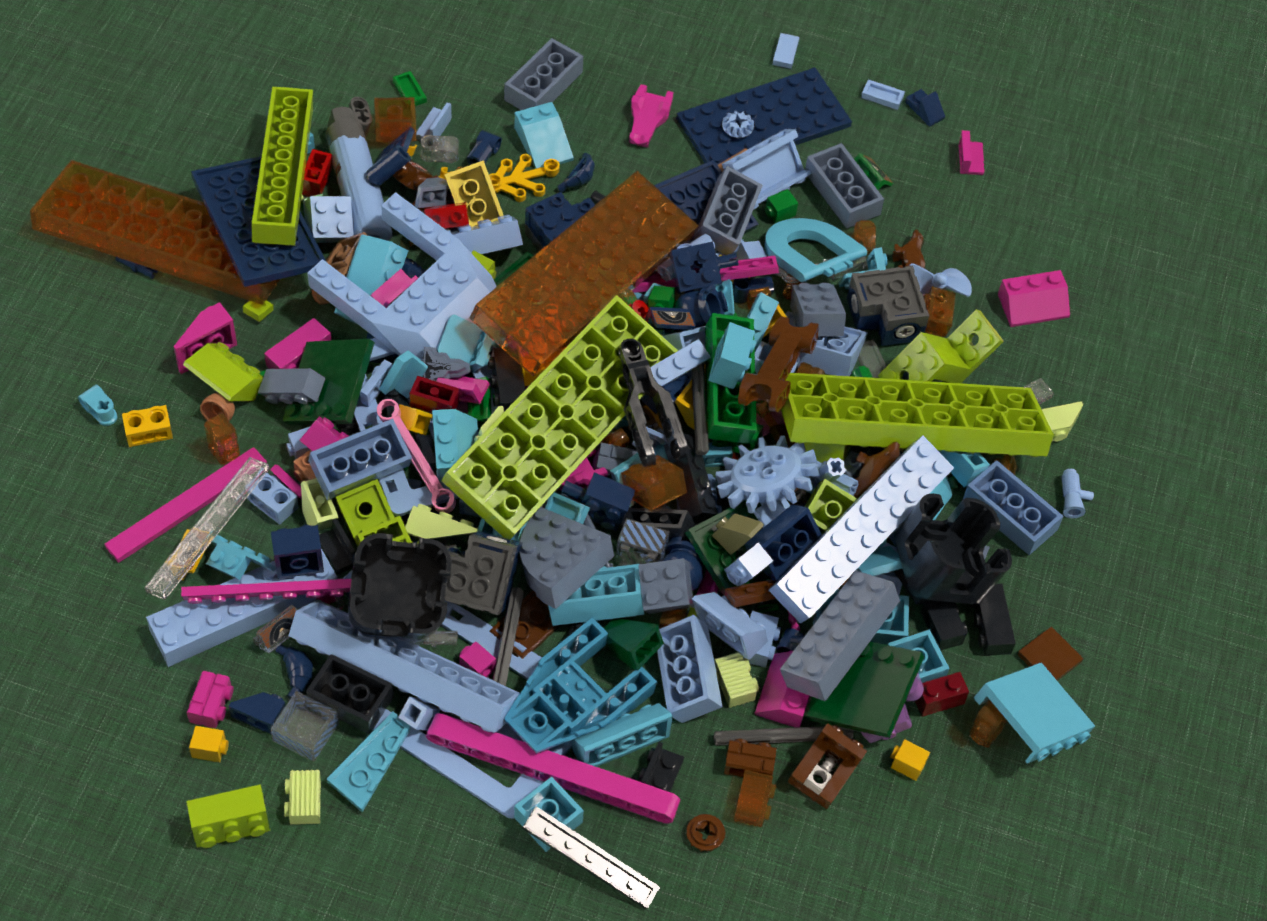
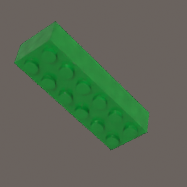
[705,313,757,444]

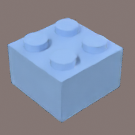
[303,196,354,243]

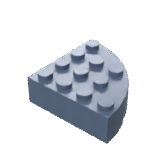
[519,507,614,609]

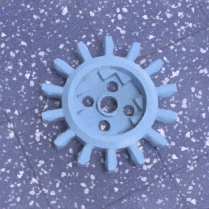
[715,436,819,513]

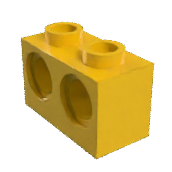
[122,405,173,447]

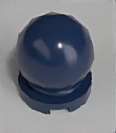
[674,285,728,330]
[662,536,705,592]

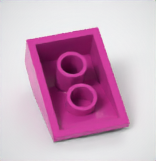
[174,302,237,374]

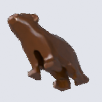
[892,230,926,269]
[854,442,900,499]

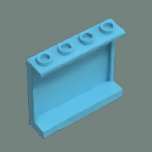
[974,663,1095,764]

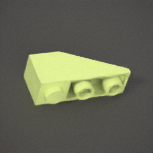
[405,504,478,539]

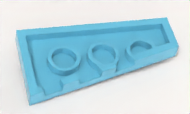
[326,712,411,812]

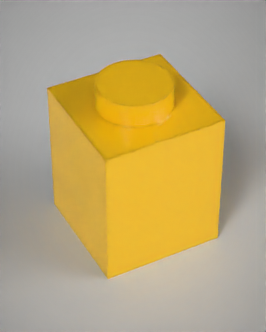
[399,404,432,435]
[189,726,229,762]
[890,739,930,781]

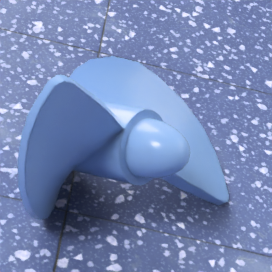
[910,263,972,301]

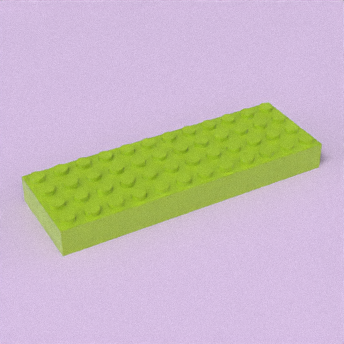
[441,295,678,539]
[781,373,1054,457]

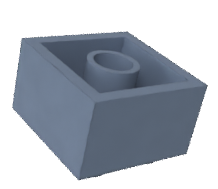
[638,558,694,614]

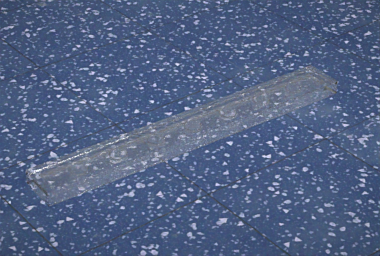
[144,457,270,600]

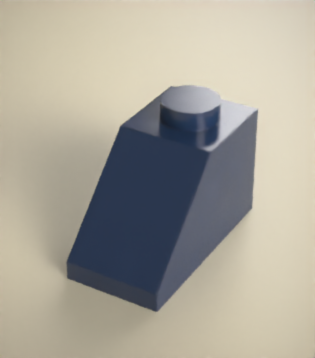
[229,692,287,735]

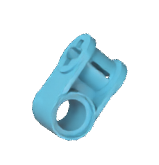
[78,384,117,426]

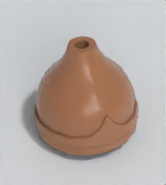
[200,393,235,426]

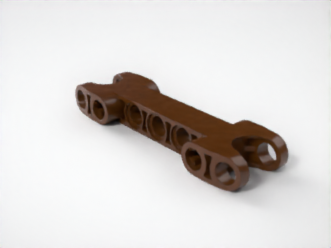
[738,316,819,412]

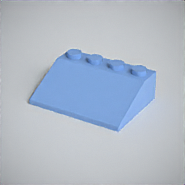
[768,311,868,376]

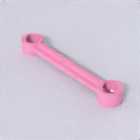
[377,399,456,513]

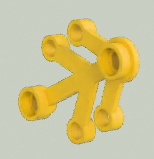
[489,154,560,202]

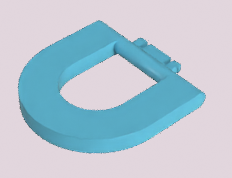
[764,218,867,282]

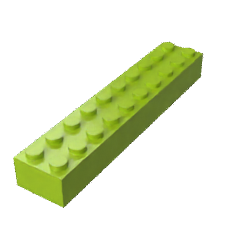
[252,87,313,246]

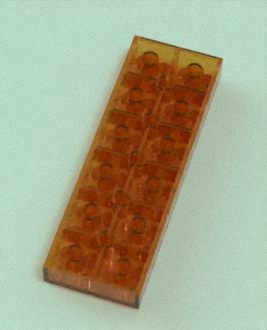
[30,160,280,305]
[469,171,698,377]

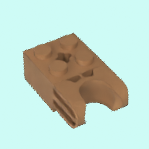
[312,232,368,305]

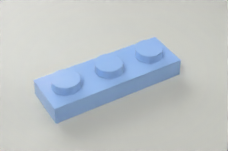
[650,339,710,387]

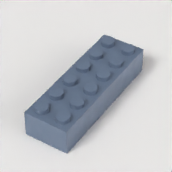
[780,570,900,701]

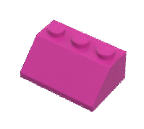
[998,270,1070,327]
[755,651,810,728]

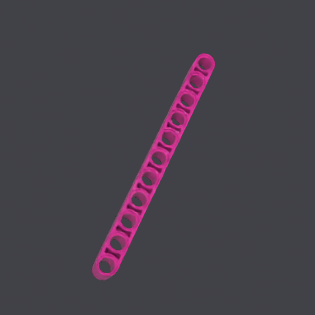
[426,713,680,824]

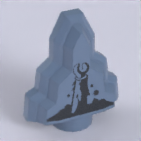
[421,347,470,381]

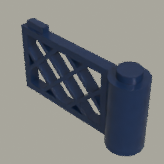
[366,126,414,186]

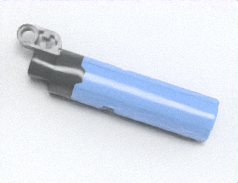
[325,97,392,241]

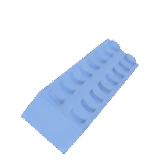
[146,549,337,667]

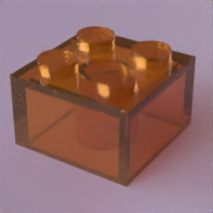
[374,97,416,142]
[621,455,687,511]

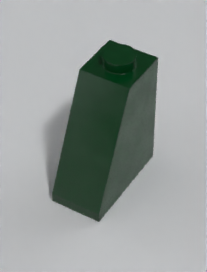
[604,618,664,671]

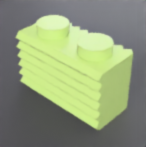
[714,652,759,708]
[284,770,321,824]

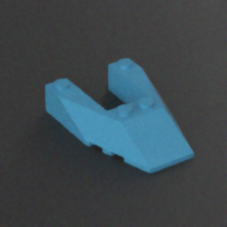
[504,618,657,754]

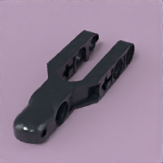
[618,339,688,467]

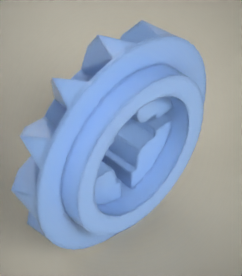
[722,110,754,138]

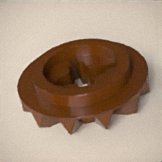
[687,814,725,852]

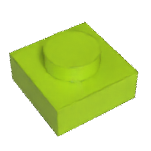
[243,295,273,322]

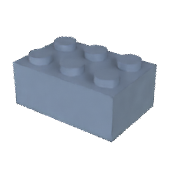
[790,283,846,337]

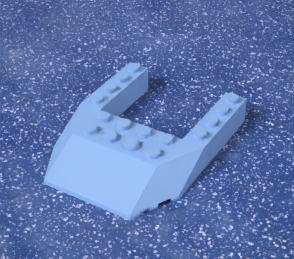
[307,192,510,360]

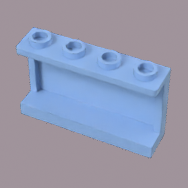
[722,129,811,209]

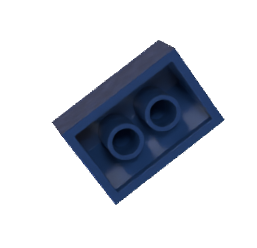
[744,505,822,583]

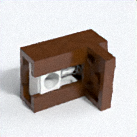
[787,724,867,809]

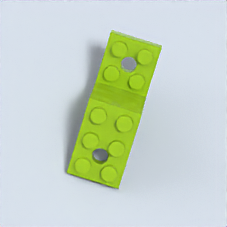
[878,310,1004,383]
[335,479,412,548]

